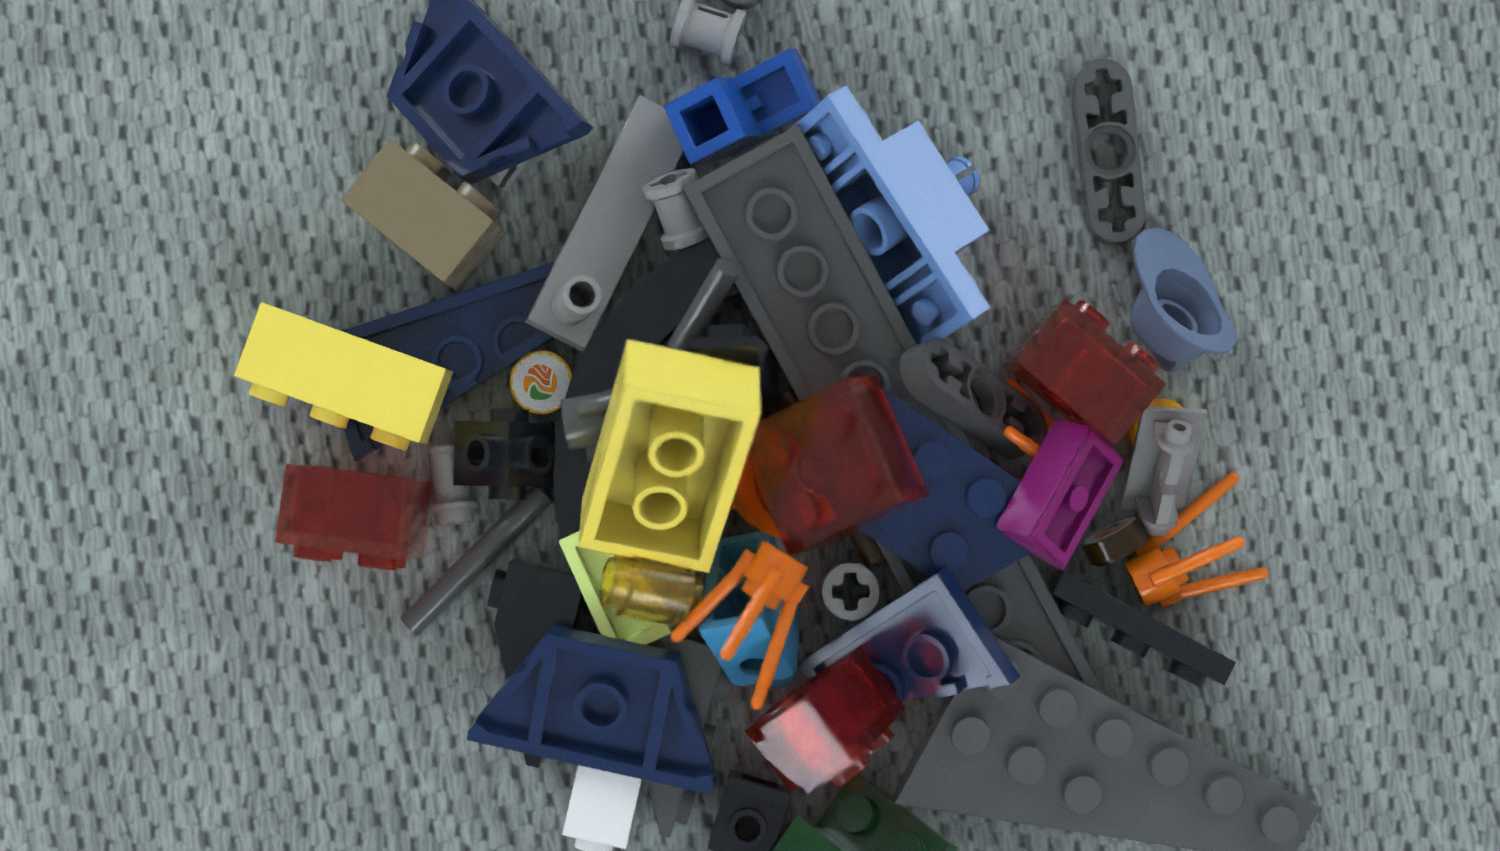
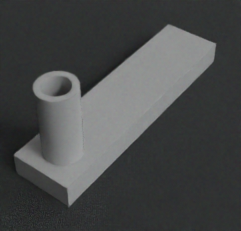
[525,95,684,352]

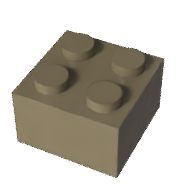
[341,138,506,292]

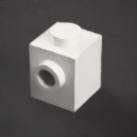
[562,765,642,851]

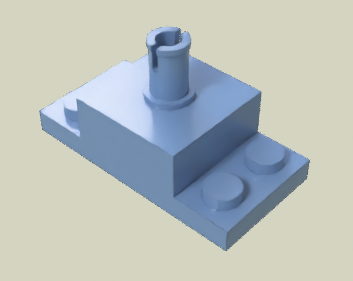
[790,86,990,345]

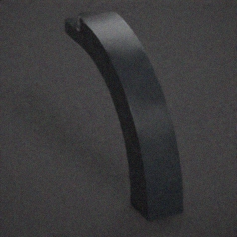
[553,238,741,538]

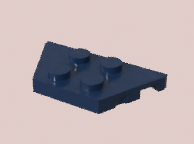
[387,0,594,184]
[847,379,1032,590]
[467,624,717,795]

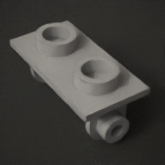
[1120,406,1208,536]

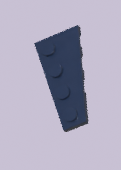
[343,262,555,461]

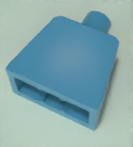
[699,531,801,688]

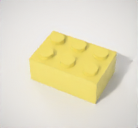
[579,339,761,573]

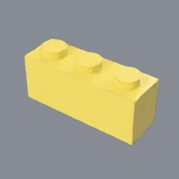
[234,302,453,451]

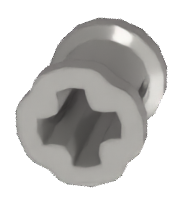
[669,0,747,66]
[641,168,709,250]
[820,560,880,621]

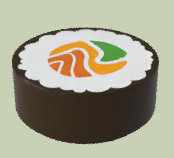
[1080,515,1148,567]

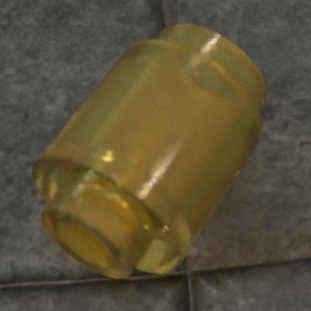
[600,554,703,626]

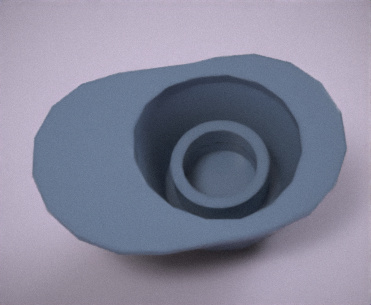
[1130,227,1236,372]

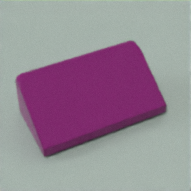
[997,419,1124,570]

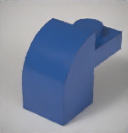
[663,48,821,165]

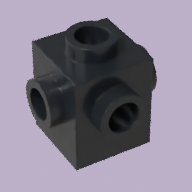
[453,409,555,500]

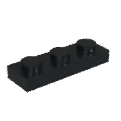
[1047,570,1236,688]

